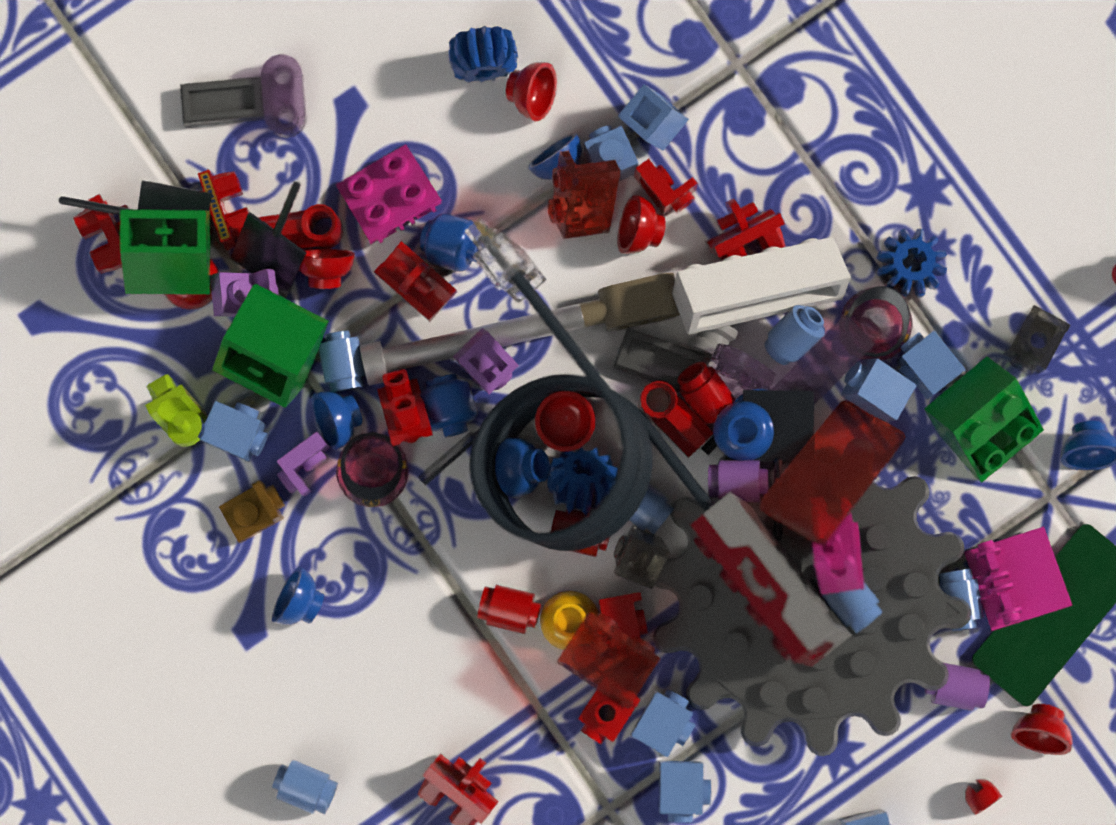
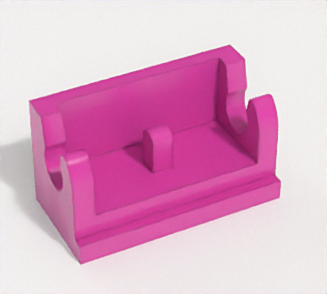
[810,499,864,595]

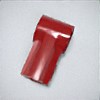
[258,204,344,249]
[638,381,713,458]

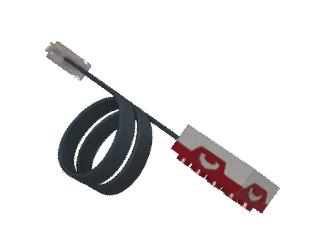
[465,217,851,667]

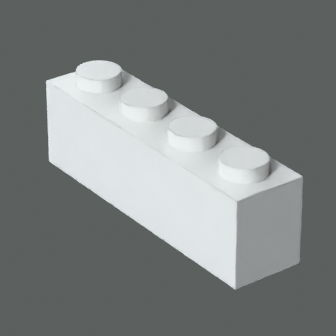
[672,237,851,335]

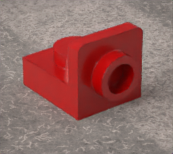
[634,159,698,216]

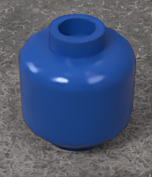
[420,214,484,272]
[420,374,478,438]

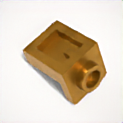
[218,480,285,543]

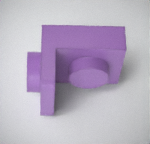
[210,269,278,317]
[453,328,519,394]
[277,431,330,497]

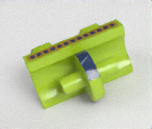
[145,374,208,447]

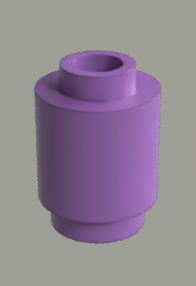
[708,460,768,502]
[925,663,990,711]

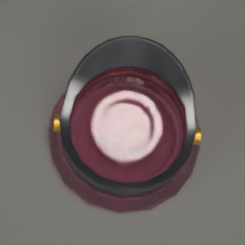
[839,286,913,361]
[336,432,409,507]

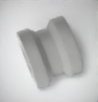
[688,326,738,363]

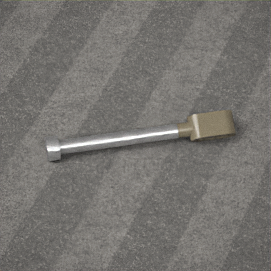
[360,273,680,386]

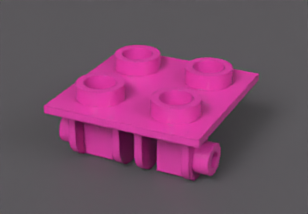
[336,144,442,244]
[964,527,1072,631]

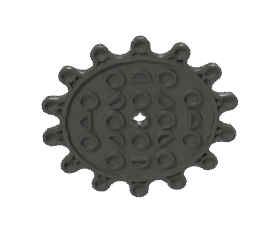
[647,441,971,756]

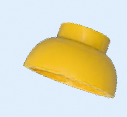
[540,591,600,651]

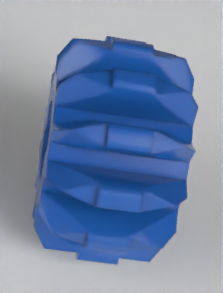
[448,25,518,83]
[876,228,947,298]
[547,447,617,517]

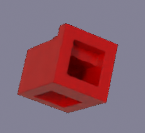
[599,592,648,656]
[578,676,641,744]

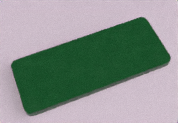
[971,524,1116,706]

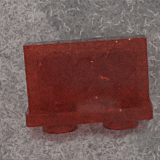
[547,151,621,239]
[556,612,661,709]

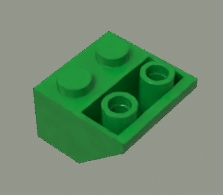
[120,210,210,294]
[212,283,329,408]
[924,356,1044,483]

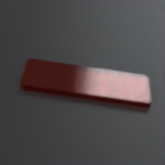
[760,400,906,545]

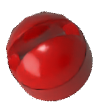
[965,779,1003,816]

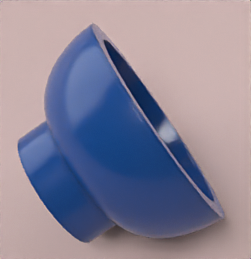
[528,133,584,187]
[312,391,363,450]
[713,401,774,461]
[1061,421,1116,470]
[495,438,550,498]
[272,567,324,625]

